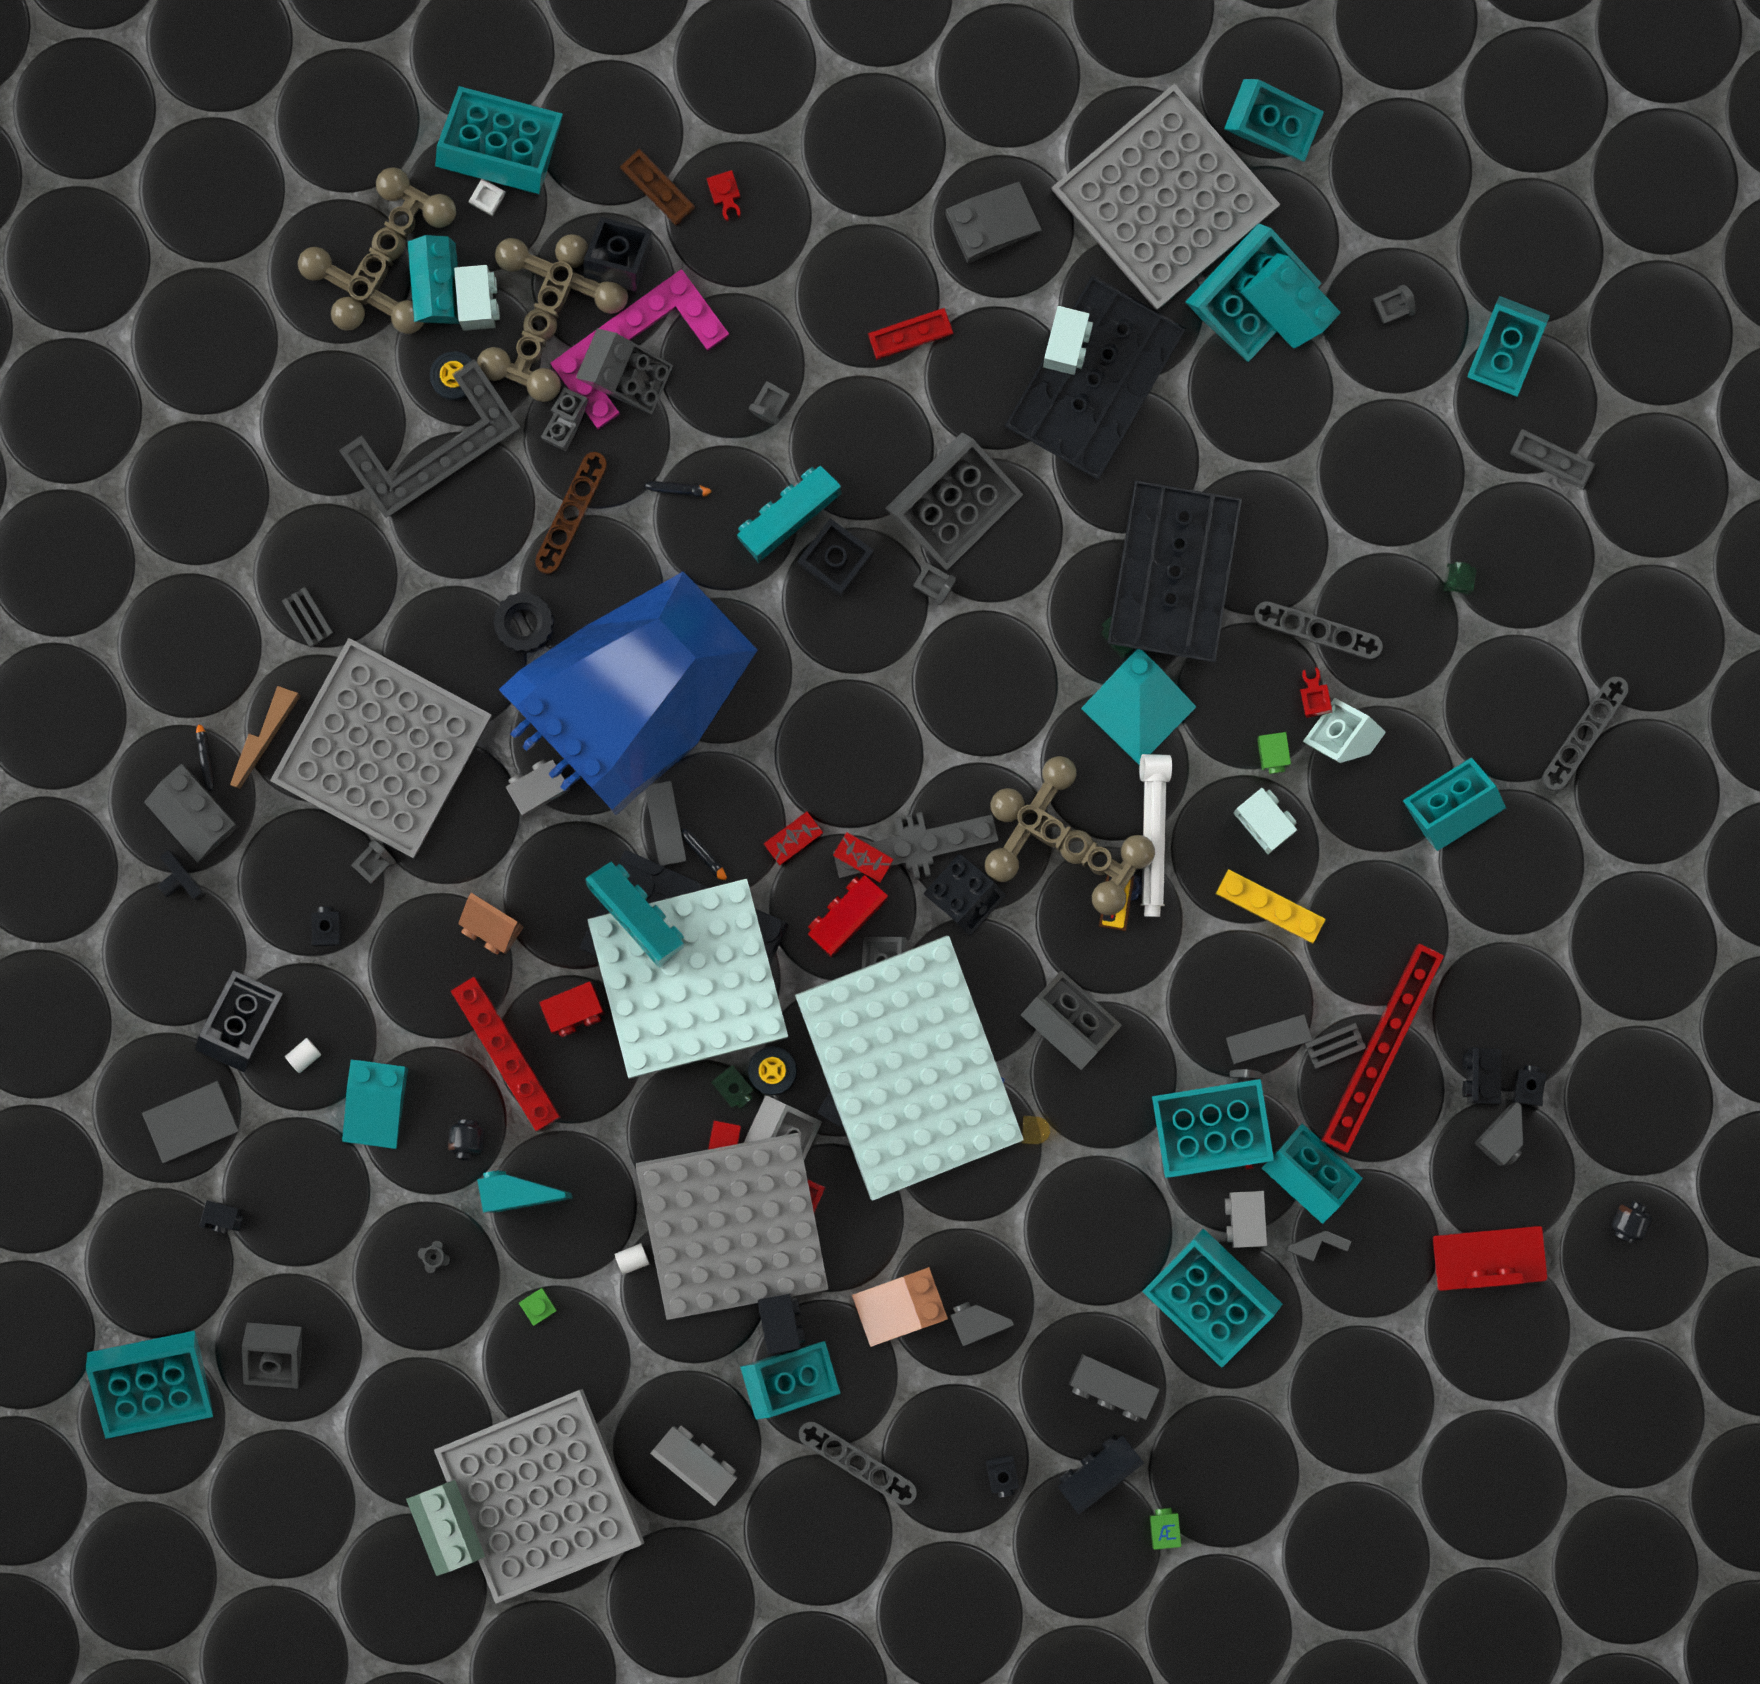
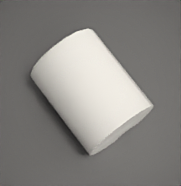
[285,1038,321,1074]
[615,1243,650,1275]

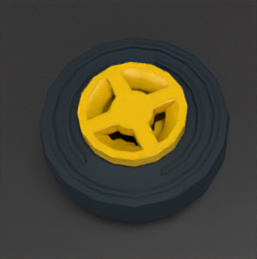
[430,351,472,400]
[748,1046,797,1095]

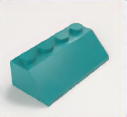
[737,466,842,563]
[586,862,684,968]

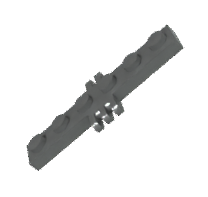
[833,812,998,880]

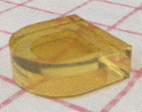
[1022,1116,1050,1144]

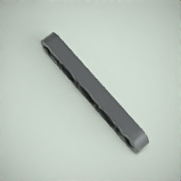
[1254,601,1383,660]
[1542,677,1628,791]
[799,1421,917,1505]

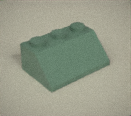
[406,1480,485,1576]

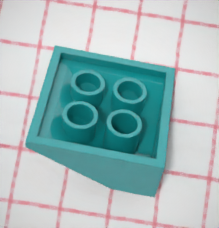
[1081,649,1196,765]

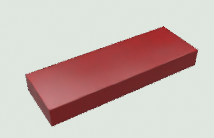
[868,308,953,360]

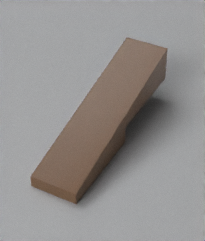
[230,686,301,789]

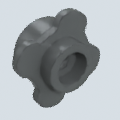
[418,1241,450,1273]

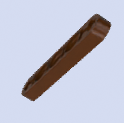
[535,452,607,575]

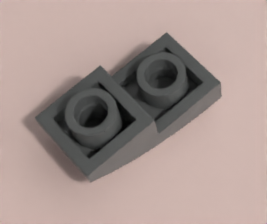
[541,387,588,451]

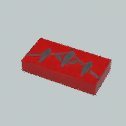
[764,812,824,866]
[833,832,894,883]

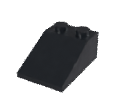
[195,970,283,1073]

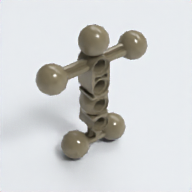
[298,167,456,334]
[477,234,628,402]
[985,756,1155,915]

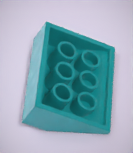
[435,86,563,194]
[1186,223,1321,362]
[1152,1079,1274,1178]
[477,1170,573,1213]
[1142,1228,1283,1368]
[86,1331,213,1439]

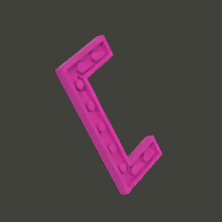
[550,269,729,429]

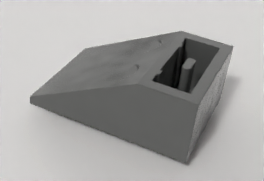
[576,328,673,414]

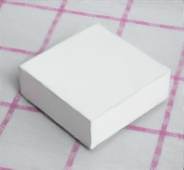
[469,179,506,217]

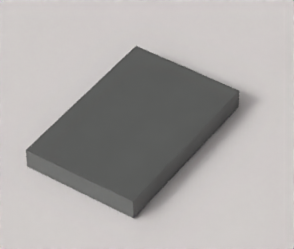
[142,1081,240,1164]

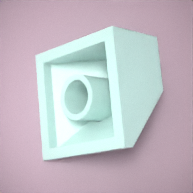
[1303,698,1386,763]

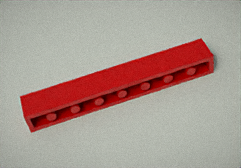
[1321,944,1444,1153]

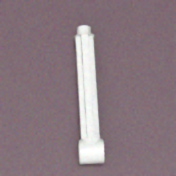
[1139,754,1172,917]

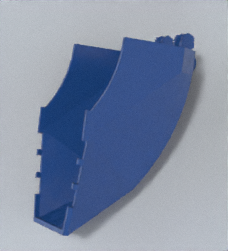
[499,571,758,815]

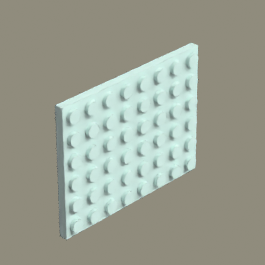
[795,936,1024,1200]

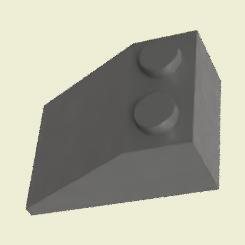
[946,182,1042,264]

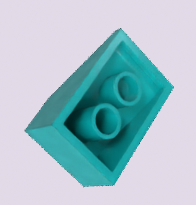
[1224,79,1324,162]
[1467,296,1550,397]
[342,1059,408,1149]
[740,1341,840,1419]

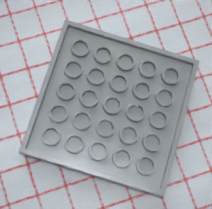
[1051,83,1280,311]
[270,638,492,859]
[636,1133,829,1320]
[434,1389,644,1604]

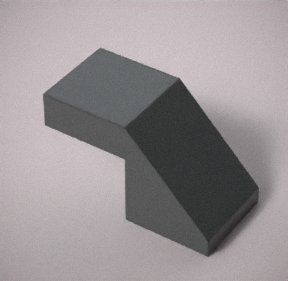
[1286,1231,1352,1261]

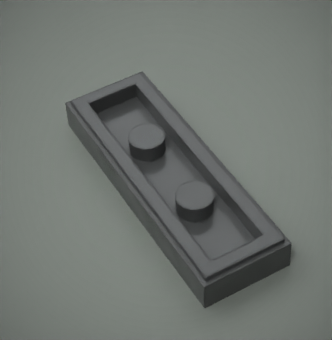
[1510,429,1595,489]
[645,781,687,866]
[1226,1014,1312,1064]

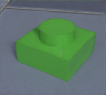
[519,1288,557,1326]

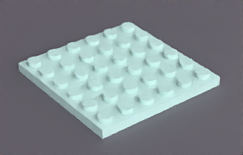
[588,879,788,1079]

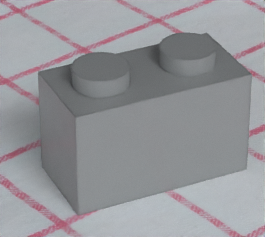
[506,759,571,817]
[1225,1191,1267,1248]

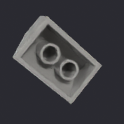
[744,1096,822,1160]
[650,1425,737,1506]

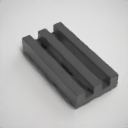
[282,587,333,648]
[1305,1023,1366,1069]

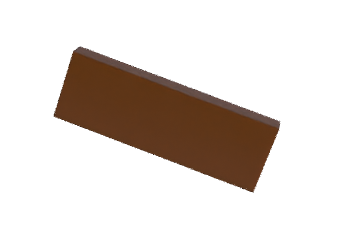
[620,148,695,226]

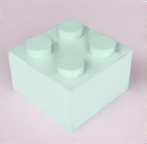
[454,265,500,331]
[1043,306,1093,375]
[1234,788,1297,854]

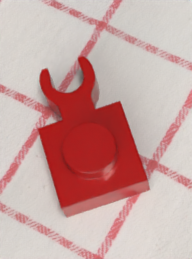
[706,170,741,221]
[1300,668,1333,718]

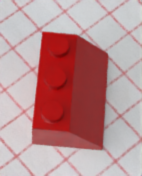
[808,875,888,958]

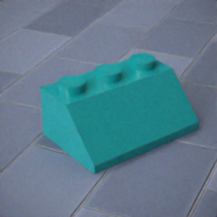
[408,235,460,324]
[1241,253,1341,348]
[1403,757,1506,851]
[1262,1123,1363,1224]

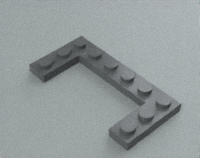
[339,359,520,518]

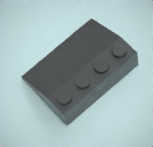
[885,433,1023,571]

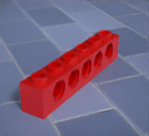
[451,977,561,1132]

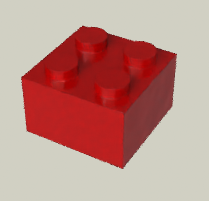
[539,981,606,1037]

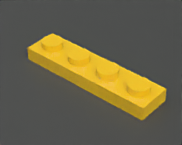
[1216,869,1326,944]

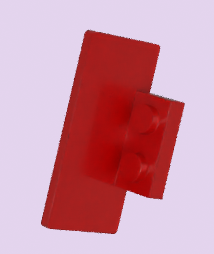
[1433,1226,1547,1291]

